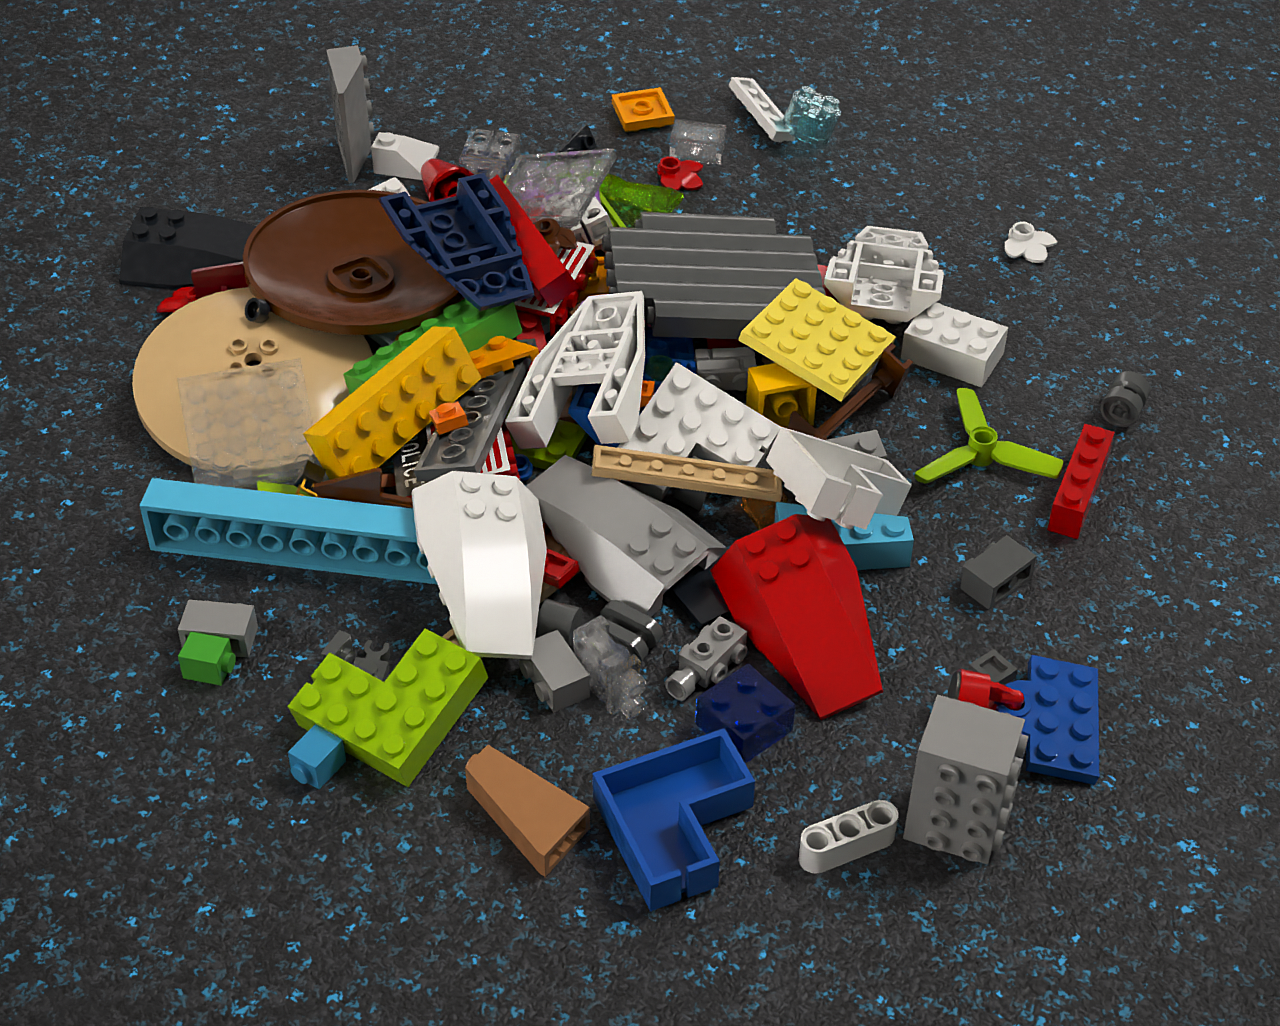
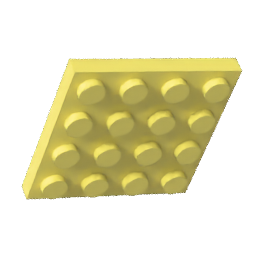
[738,278,896,402]

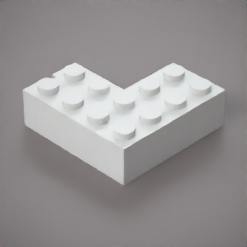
[617,362,781,501]
[766,427,912,529]

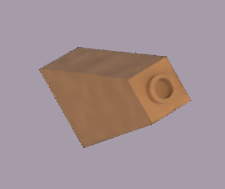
[465,745,590,877]

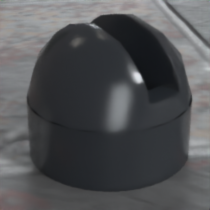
[245,298,271,323]

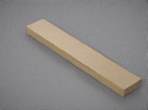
[591,445,782,502]

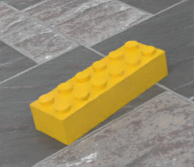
[303,326,482,480]

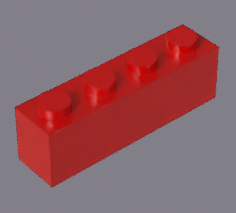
[1047,424,1115,539]

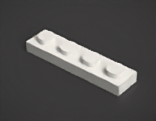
[729,77,798,142]

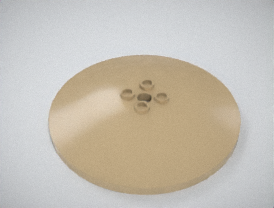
[132,287,373,477]

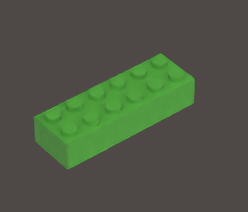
[343,299,523,394]

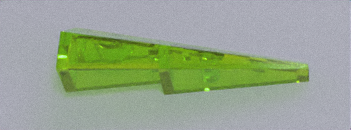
[546,165,684,213]

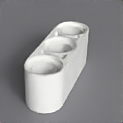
[799,800,898,874]

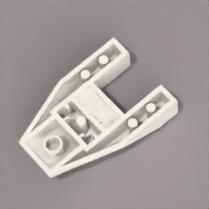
[505,291,645,449]

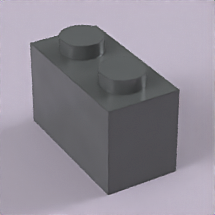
[960,535,1037,610]

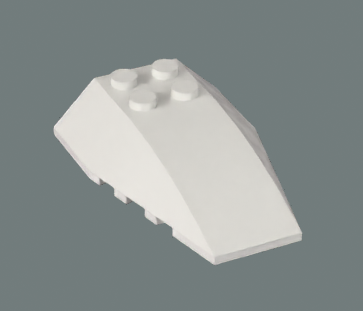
[824,226,944,324]
[411,471,547,659]

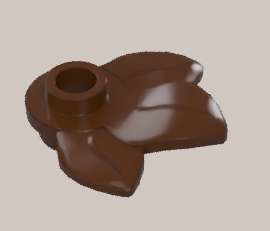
[534,218,577,255]

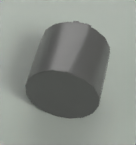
[536,599,582,646]

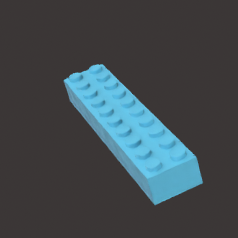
[139,478,438,585]

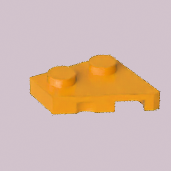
[469,336,539,379]

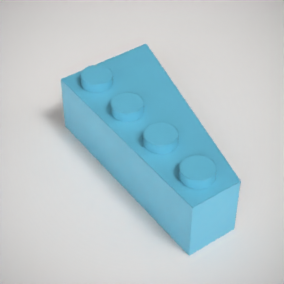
[774,502,914,570]

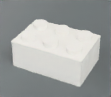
[901,302,1008,388]

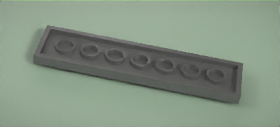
[414,338,537,482]

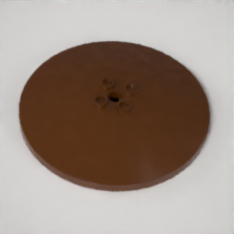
[243,190,463,335]

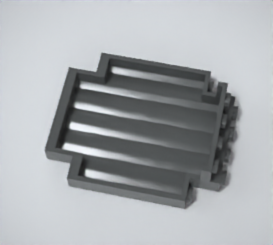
[602,212,826,339]

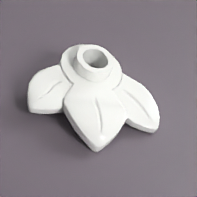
[1004,222,1057,263]

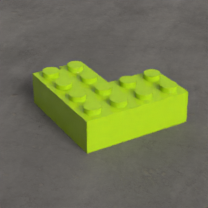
[287,628,488,787]

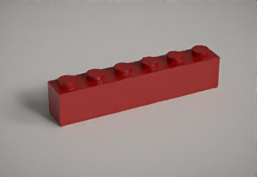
[489,174,579,308]

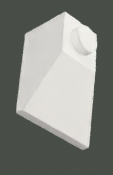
[371,132,439,180]

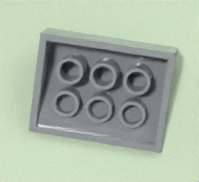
[326,45,375,183]

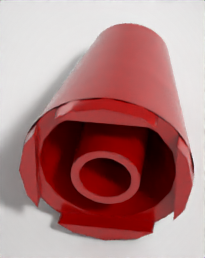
[421,158,474,202]

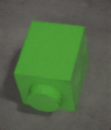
[178,631,236,686]

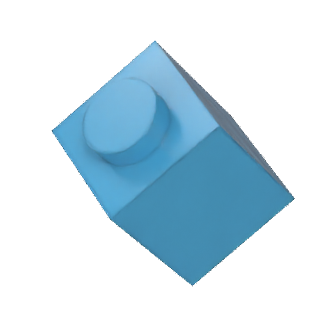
[288,724,346,789]

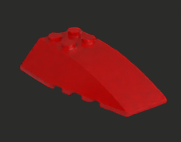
[710,514,883,720]

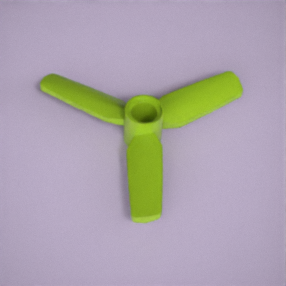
[914,388,1063,483]

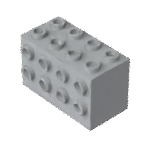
[903,694,1029,864]

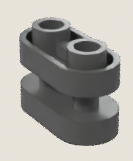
[585,600,663,666]

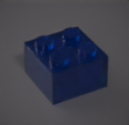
[695,663,795,764]

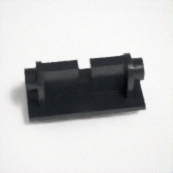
[551,124,597,173]

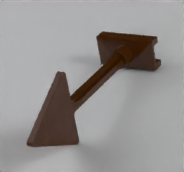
[787,343,914,440]
[312,467,413,508]

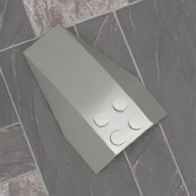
[526,455,727,617]

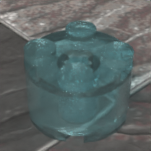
[781,85,841,144]

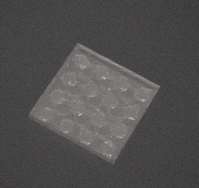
[503,149,617,228]
[177,358,321,489]

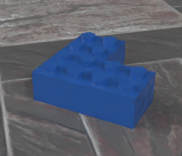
[593,728,755,911]

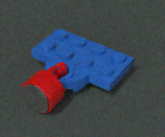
[947,655,1099,785]

